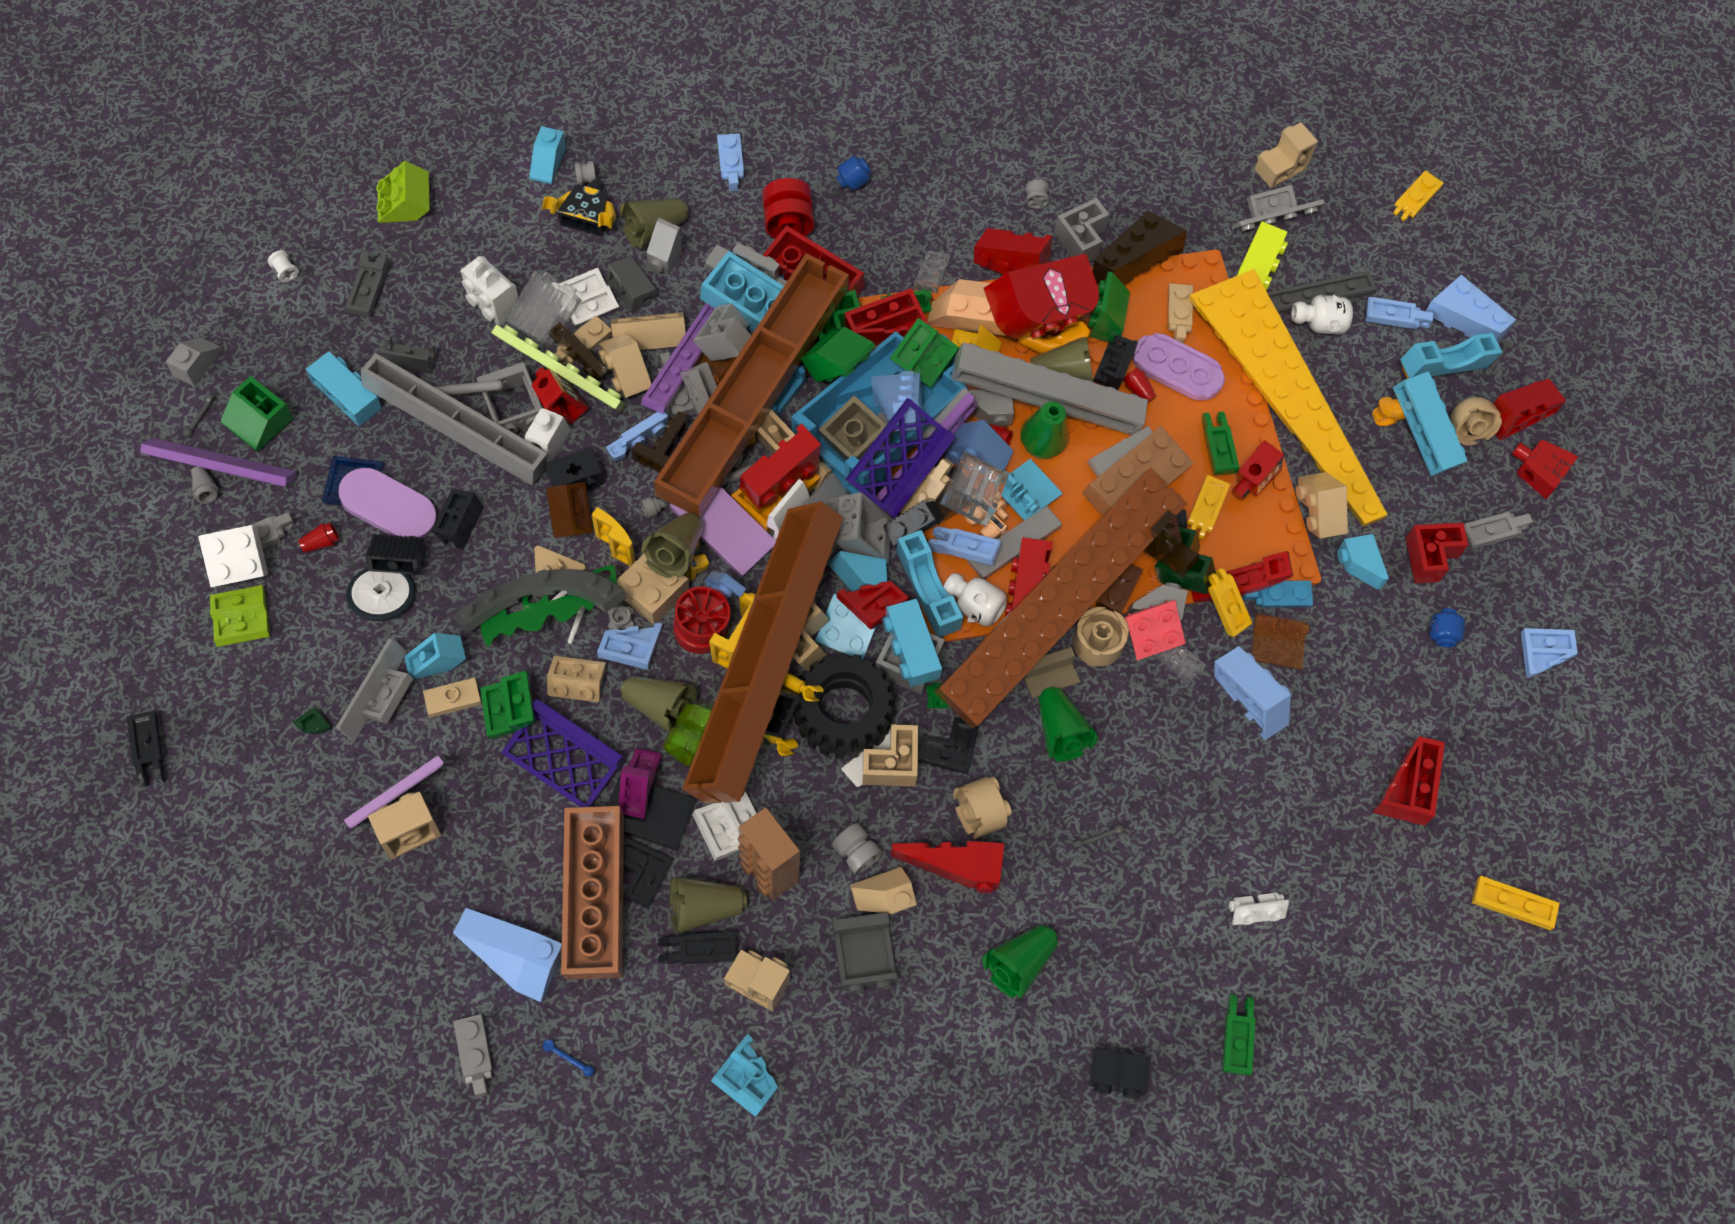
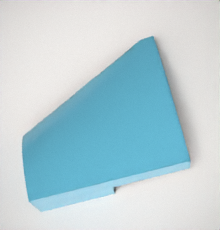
[711,1034,778,1117]

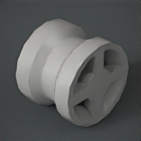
[574,161,596,185]
[1026,180,1049,208]

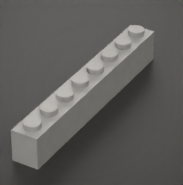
[951,342,1148,435]
[361,353,547,486]

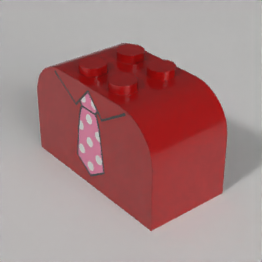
[983,253,1099,339]

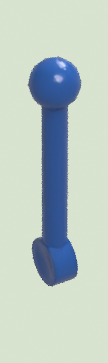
[543,1040,594,1076]

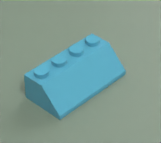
[700,251,784,333]

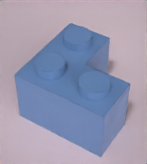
[943,420,1013,477]

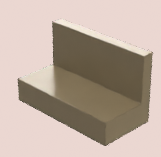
[1023,647,1080,699]

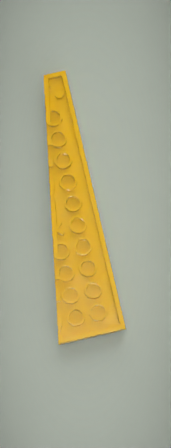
[1189,269,1388,527]

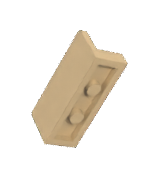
[611,312,686,350]

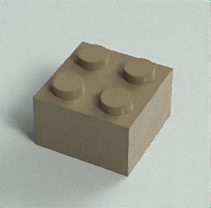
[818,396,893,461]

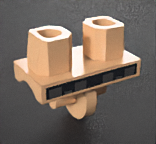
[963,496,1009,539]

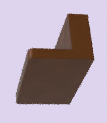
[546,482,593,538]

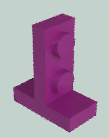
[618,748,662,819]

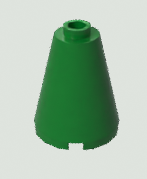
[1020,401,1069,459]
[1038,687,1098,762]
[982,925,1058,999]

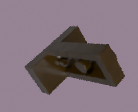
[632,411,689,473]
[1144,511,1200,577]

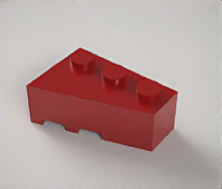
[973,228,1053,275]
[844,288,929,345]
[1493,378,1566,441]
[739,423,821,510]
[1373,736,1445,826]

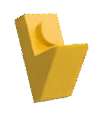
[952,325,1002,352]

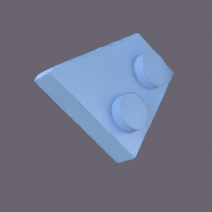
[597,623,663,670]
[1521,628,1578,678]

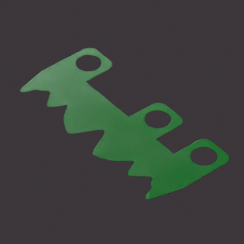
[481,565,617,647]

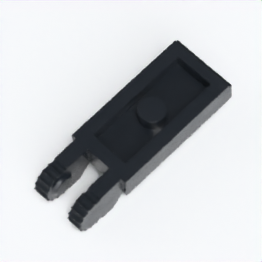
[126,710,165,788]
[658,932,737,964]

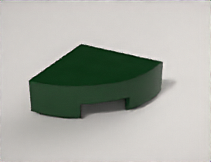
[293,706,331,734]

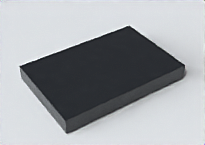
[607,775,696,851]

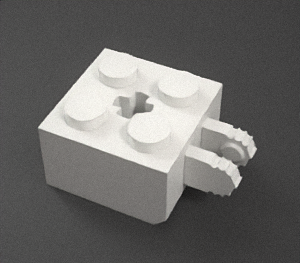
[460,256,521,326]

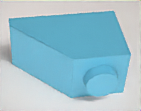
[529,126,566,184]
[1337,534,1389,589]
[829,551,887,591]
[404,633,466,680]

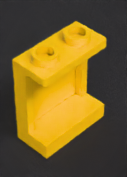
[709,592,756,669]

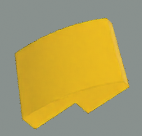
[592,507,635,567]

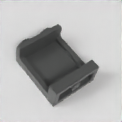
[832,912,898,995]

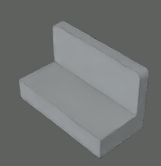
[680,362,717,416]

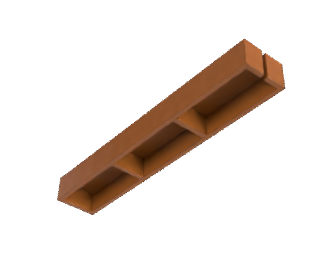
[654,253,849,518]
[934,467,1188,728]
[682,501,843,804]

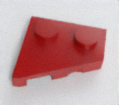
[836,581,909,630]

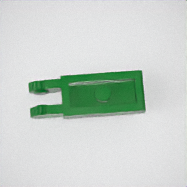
[1202,411,1240,475]
[1222,994,1256,1076]

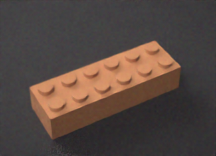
[561,806,624,980]

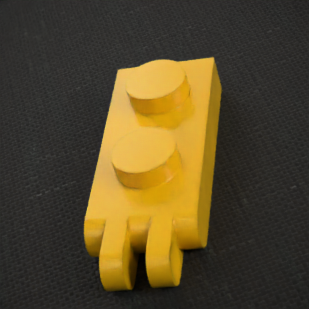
[1393,170,1444,221]
[1187,475,1230,540]
[1208,568,1252,637]

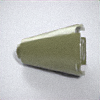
[620,199,688,248]
[1030,337,1093,382]
[641,513,703,578]
[621,676,697,735]
[669,876,747,932]

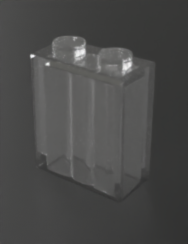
[505,270,582,349]
[940,451,1009,527]

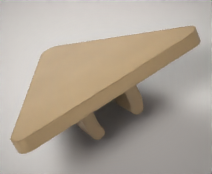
[534,546,586,597]

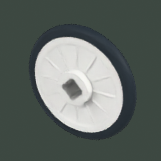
[346,568,415,621]

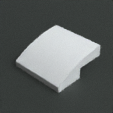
[554,268,619,327]
[767,479,810,540]
[692,791,757,861]

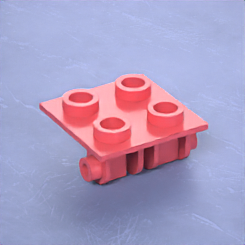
[1124,599,1186,661]

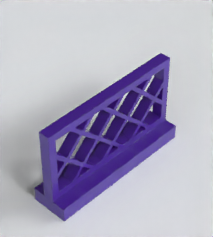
[845,398,956,518]
[501,698,627,807]

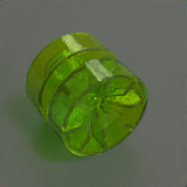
[662,704,711,767]

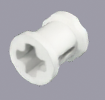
[268,250,299,283]

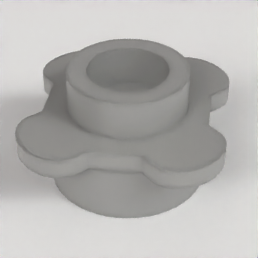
[608,606,634,630]

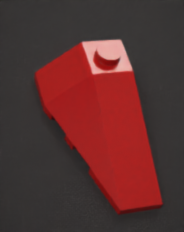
[891,841,1004,893]

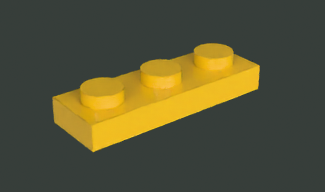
[1471,876,1560,931]

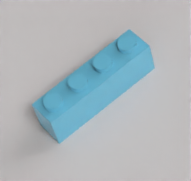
[1393,371,1467,476]

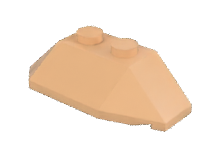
[928,279,1007,336]

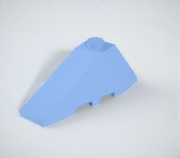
[453,908,562,1002]

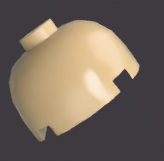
[1450,397,1502,445]

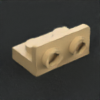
[547,656,606,702]

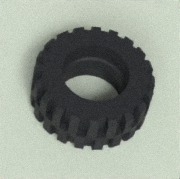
[794,653,895,759]

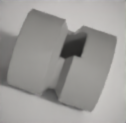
[832,823,883,875]

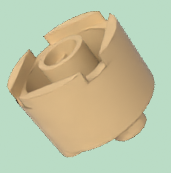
[1073,607,1129,667]
[953,777,1012,839]

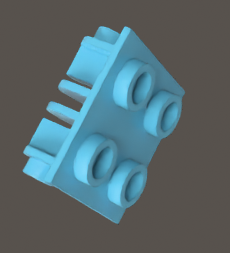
[993,459,1063,521]
[815,594,879,661]

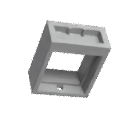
[477,362,542,434]
[835,492,892,564]

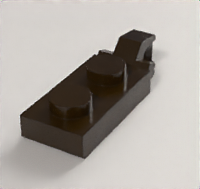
[549,322,607,381]

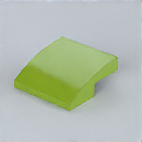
[210,585,270,647]

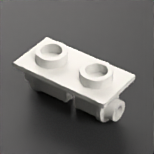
[1229,892,1289,925]

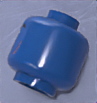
[836,156,872,191]
[1430,608,1465,648]

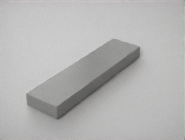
[967,506,1062,579]

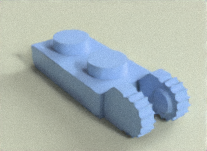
[928,526,1002,566]

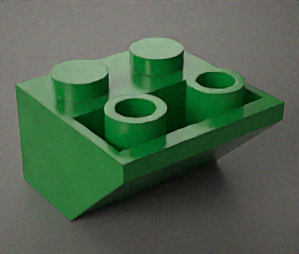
[1088,271,1130,344]
[801,327,875,382]
[220,376,293,452]

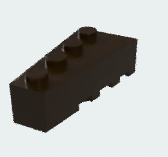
[1092,210,1187,285]

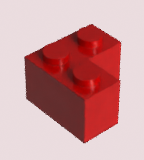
[1405,523,1468,583]

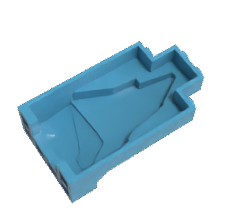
[791,331,968,494]

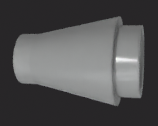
[191,466,218,504]

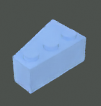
[1426,275,1516,342]
[871,371,923,431]
[1214,646,1291,740]

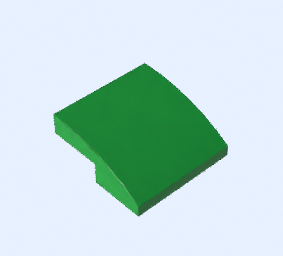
[890,318,960,389]
[480,671,535,739]

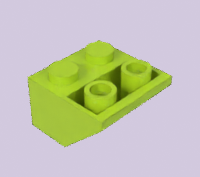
[376,161,429,223]

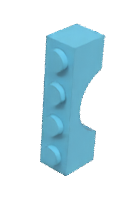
[1400,332,1503,378]
[896,530,963,637]

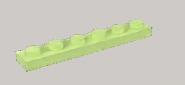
[491,324,625,412]

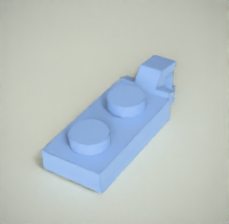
[717,133,744,191]
[1365,297,1433,329]
[606,412,668,462]

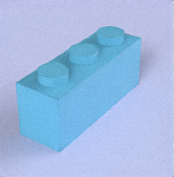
[306,351,382,427]
[883,599,942,687]

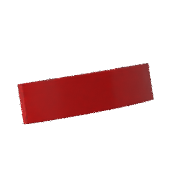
[1192,551,1293,602]

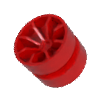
[762,178,814,239]
[673,586,730,654]

